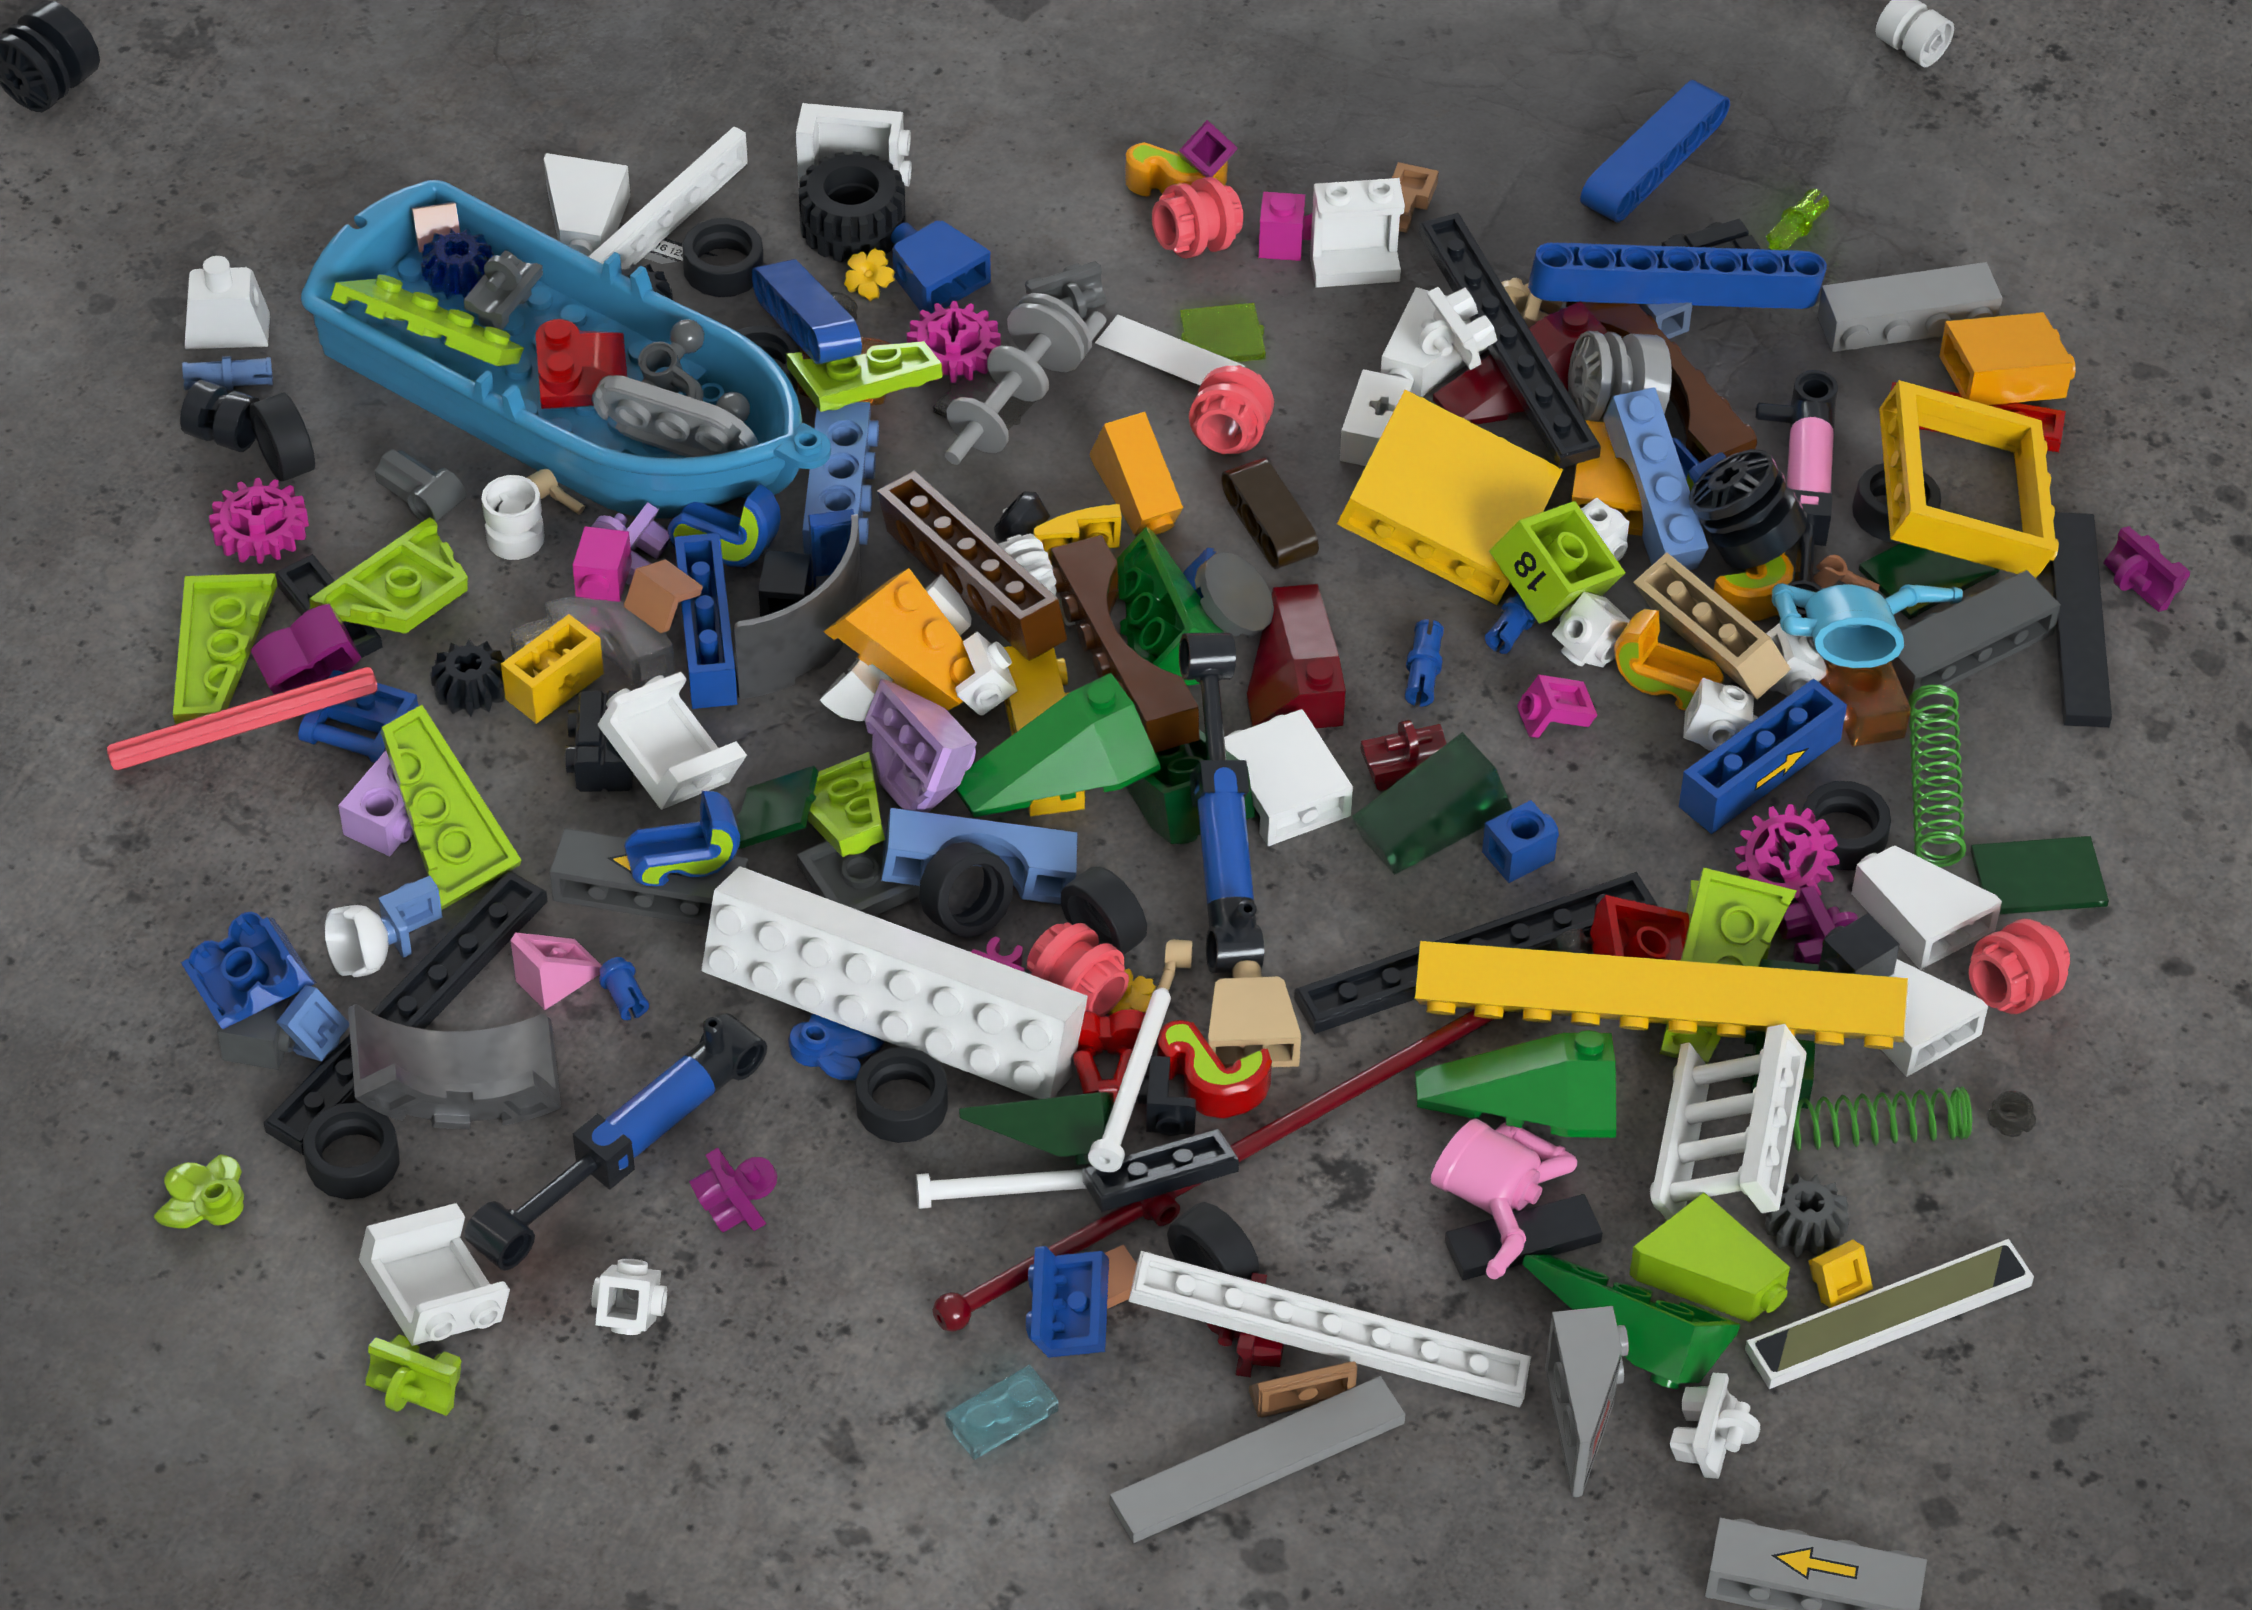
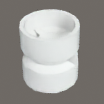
[1875,0,1954,67]
[481,475,545,560]

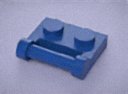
[298,670,418,763]

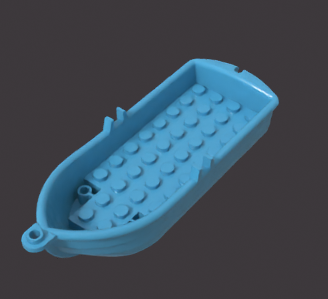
[301,180,831,518]

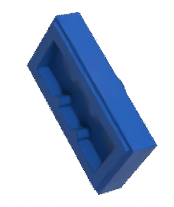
[808,509,854,587]

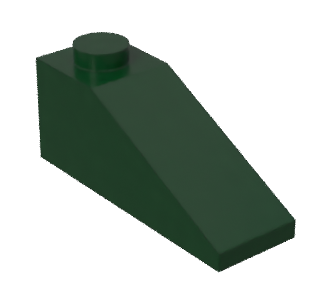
[959,1092,1114,1165]

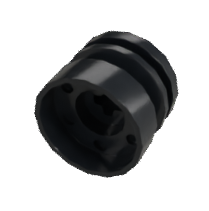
[0,0,100,113]
[1689,449,1808,569]

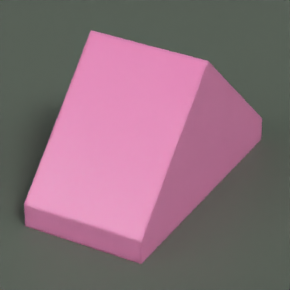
[511,932,602,1010]

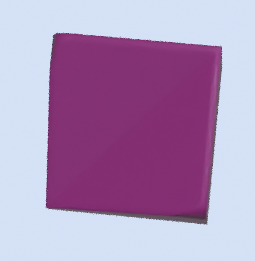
[1177,120,1238,177]

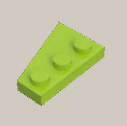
[786,341,942,412]
[808,752,885,857]

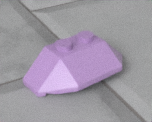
[865,679,977,813]

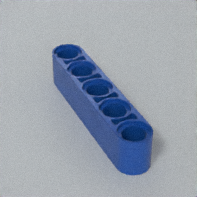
[1580,80,1730,223]
[752,259,862,364]

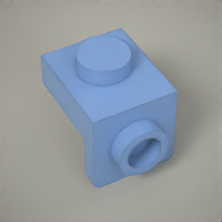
[378,875,443,958]

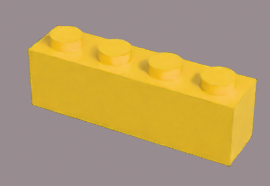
[1004,646,1091,817]

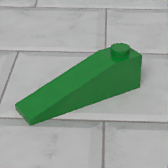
[1117,527,1224,686]

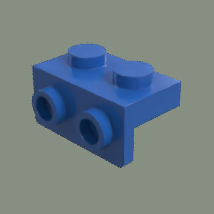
[1026,1246,1109,1358]

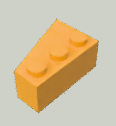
[823,568,975,711]

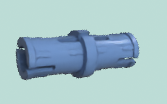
[182,356,273,391]

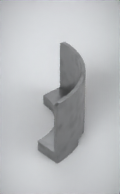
[734,514,862,699]
[348,1004,561,1129]

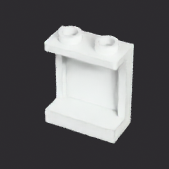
[796,103,912,188]
[1310,178,1405,288]
[597,672,747,810]
[1224,709,1353,846]
[359,1203,510,1346]

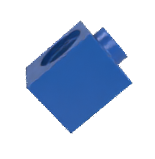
[1482,800,1559,883]

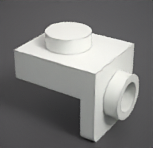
[955,632,1018,715]

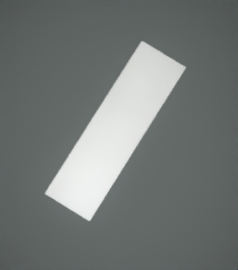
[1095,315,1245,385]

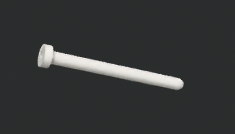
[1088,988,1171,1172]
[916,1169,1087,1209]

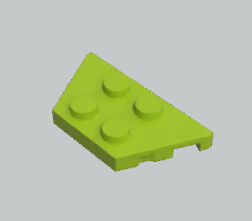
[310,517,468,634]

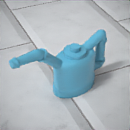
[1772,583,1963,668]

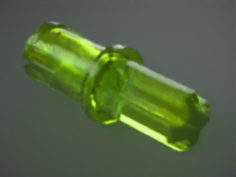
[1766,188,1829,250]

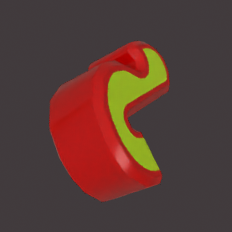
[1157,1020,1272,1119]

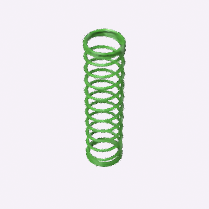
[1908,684,1966,867]
[1794,1086,1972,1152]

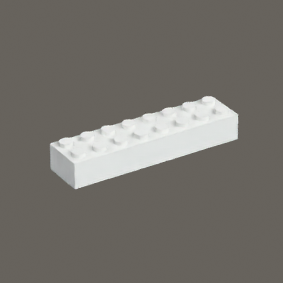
[701,866,1088,1099]

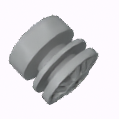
[1568,331,1672,422]

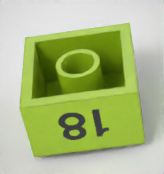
[1489,501,1626,624]

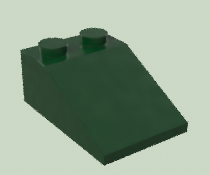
[1126,730,1255,844]

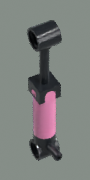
[1755,370,1838,624]

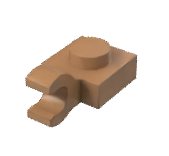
[1391,162,1439,233]

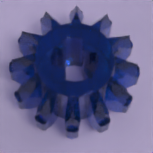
[421,227,494,300]

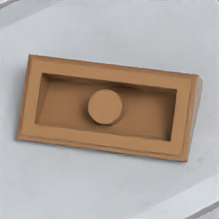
[1249,1361,1357,1417]

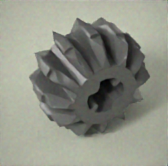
[1765,1173,1850,1258]

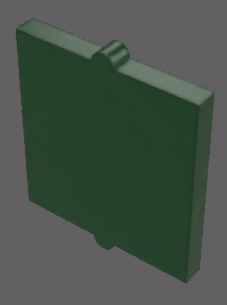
[736,766,819,850]

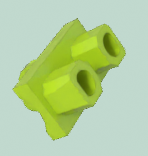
[365,1334,462,1416]

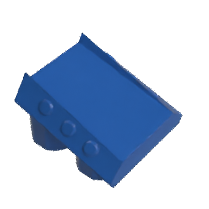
[181,912,317,1029]

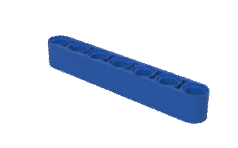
[1528,243,1827,309]

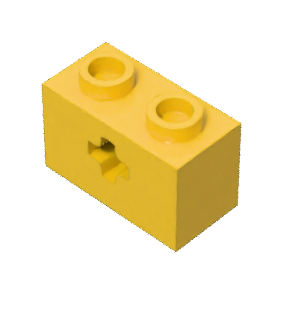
[501,614,604,724]

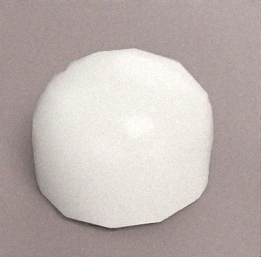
[325,905,389,977]

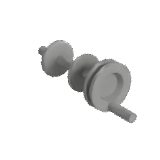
[945,293,1106,465]

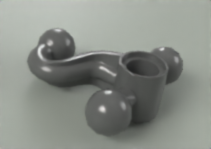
[638,319,750,422]

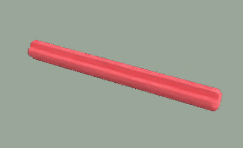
[107,667,378,771]

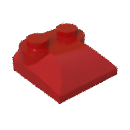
[535,319,627,409]
[1590,895,1690,961]

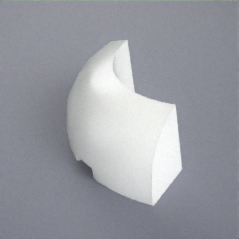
[820,574,972,721]

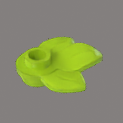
[154,1154,244,1228]

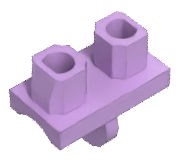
[592,502,670,585]

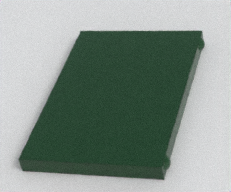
[1859,543,2000,619]
[1970,836,2109,915]

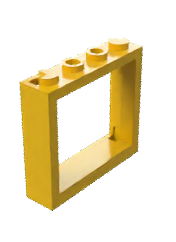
[1879,380,2059,579]

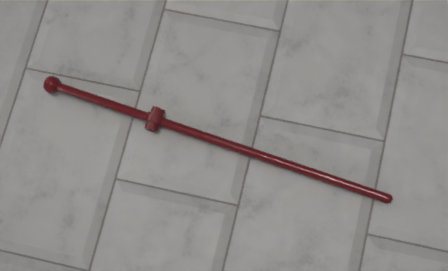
[932,1009,1508,1332]

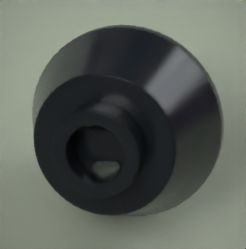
[994,491,1050,542]

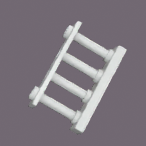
[1650,1024,1807,1220]

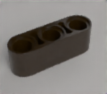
[1221,458,1319,569]

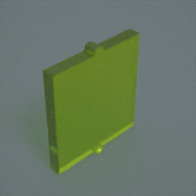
[1180,303,1266,362]

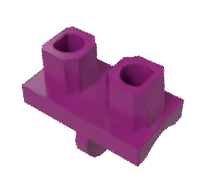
[2103,526,2190,612]
[1778,886,1859,971]
[689,1148,778,1233]

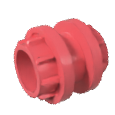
[1152,177,1243,259]
[1189,365,1274,455]
[1969,919,2070,1014]
[1027,922,1129,1017]

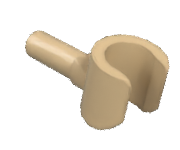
[527,469,585,515]
[1157,939,1192,991]

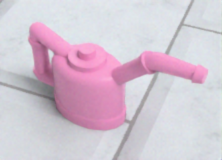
[1431,1119,1577,1279]

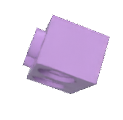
[338,751,413,857]

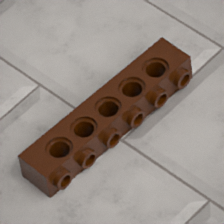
[877,470,1067,661]

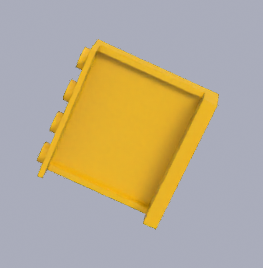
[1337,390,1563,605]

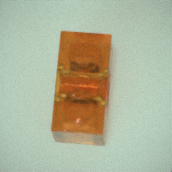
[1821,661,1911,747]

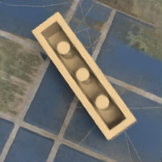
[1633,552,1791,700]

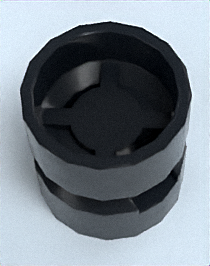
[180,380,260,452]

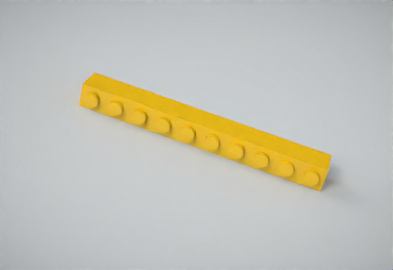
[1415,941,1908,1049]

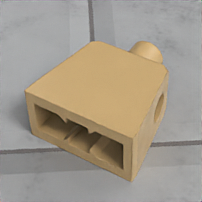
[1208,960,1301,1068]

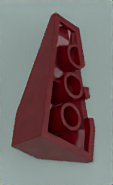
[1433,301,1607,425]
[1246,584,1346,728]

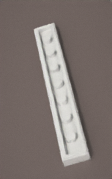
[1128,1251,1531,1408]

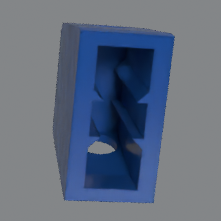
[891,221,991,314]

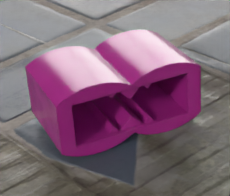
[250,604,361,695]

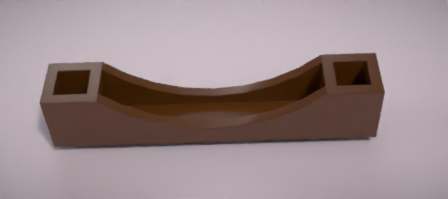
[1566,302,1757,463]
[1051,535,1200,752]

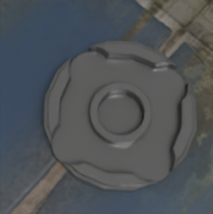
[1195,552,1274,638]

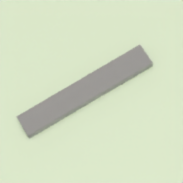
[1110,1376,1405,1544]

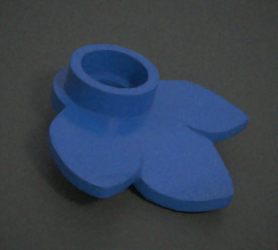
[788,1013,884,1080]

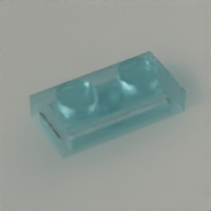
[945,1364,1058,1460]

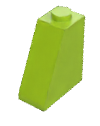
[1629,1193,1790,1323]

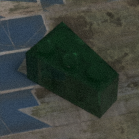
[1352,732,1512,875]

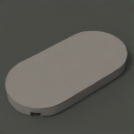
[592,375,759,457]

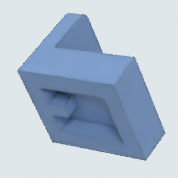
[276,985,349,1062]

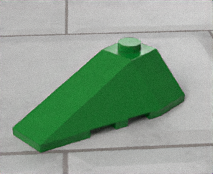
[955,673,1160,818]
[1415,1030,1616,1138]
[1522,1255,1741,1389]

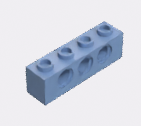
[802,402,879,554]

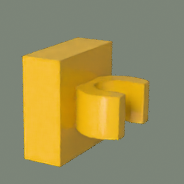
[1808,1239,1873,1308]

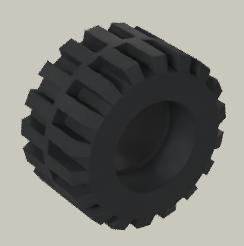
[798,151,906,262]

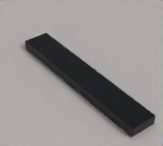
[2050,512,2112,728]

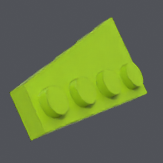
[331,275,524,366]
[173,573,278,724]
[380,705,522,910]
[1659,867,1797,1064]

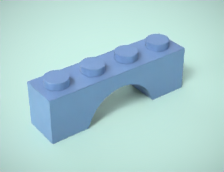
[1603,387,1709,570]
[881,808,1077,904]

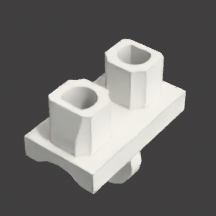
[1418,287,1497,370]
[1670,1373,1760,1479]

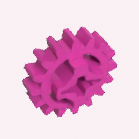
[907,301,1001,383]
[209,478,309,564]
[1735,804,1839,902]

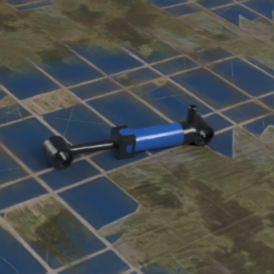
[1179,633,1264,973]
[464,1013,768,1271]

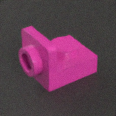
[1517,674,1597,738]

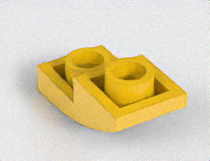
[1033,504,1122,565]

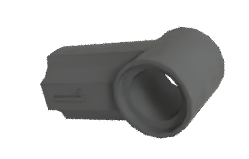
[375,449,466,522]

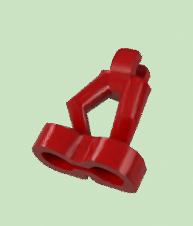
[1073,1009,1145,1102]

